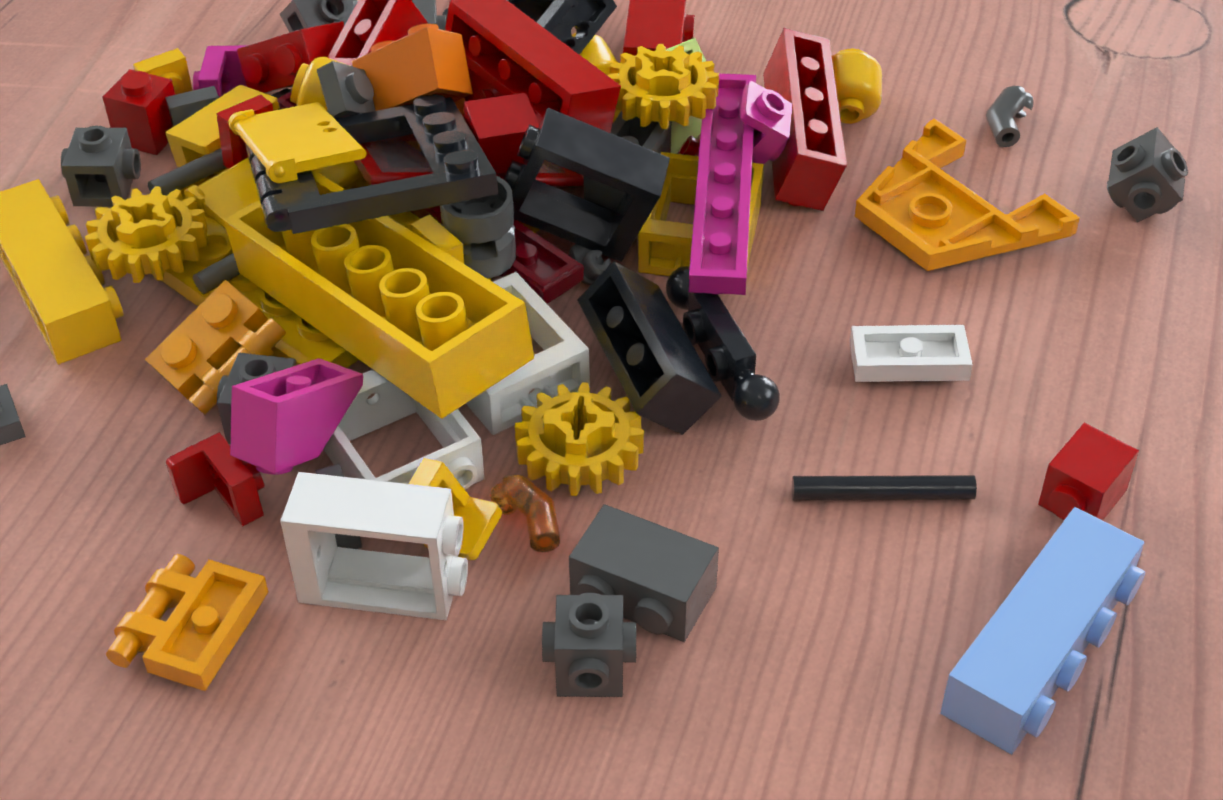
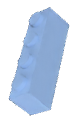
[940,507,1145,755]

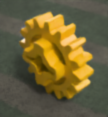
[607,44,719,129]
[85,186,208,283]
[514,382,644,496]

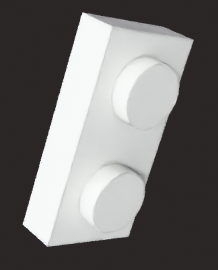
[850,325,973,382]

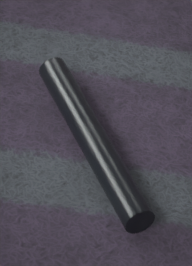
[792,475,977,500]

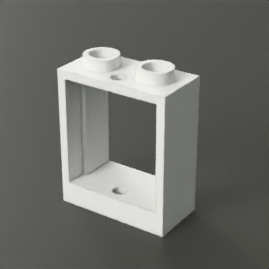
[466,272,590,435]
[324,369,485,490]
[280,472,468,620]

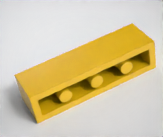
[0,179,124,365]

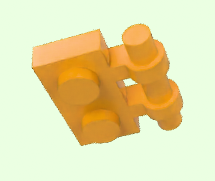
[145,280,287,415]
[106,554,269,691]

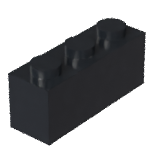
[577,261,722,435]

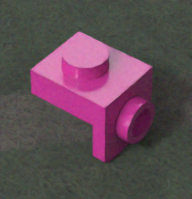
[193,45,248,98]
[740,81,792,164]

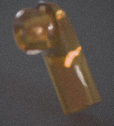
[490,474,560,552]

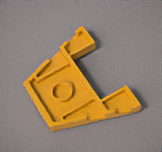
[854,118,1080,271]

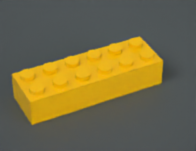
[223,170,534,419]

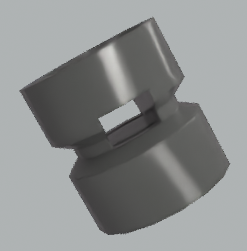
[440,176,516,279]

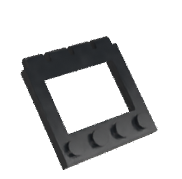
[246,94,499,234]

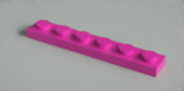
[689,73,756,295]

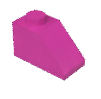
[230,358,363,475]

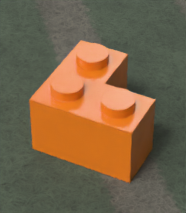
[352,24,473,116]

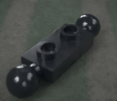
[666,266,780,421]

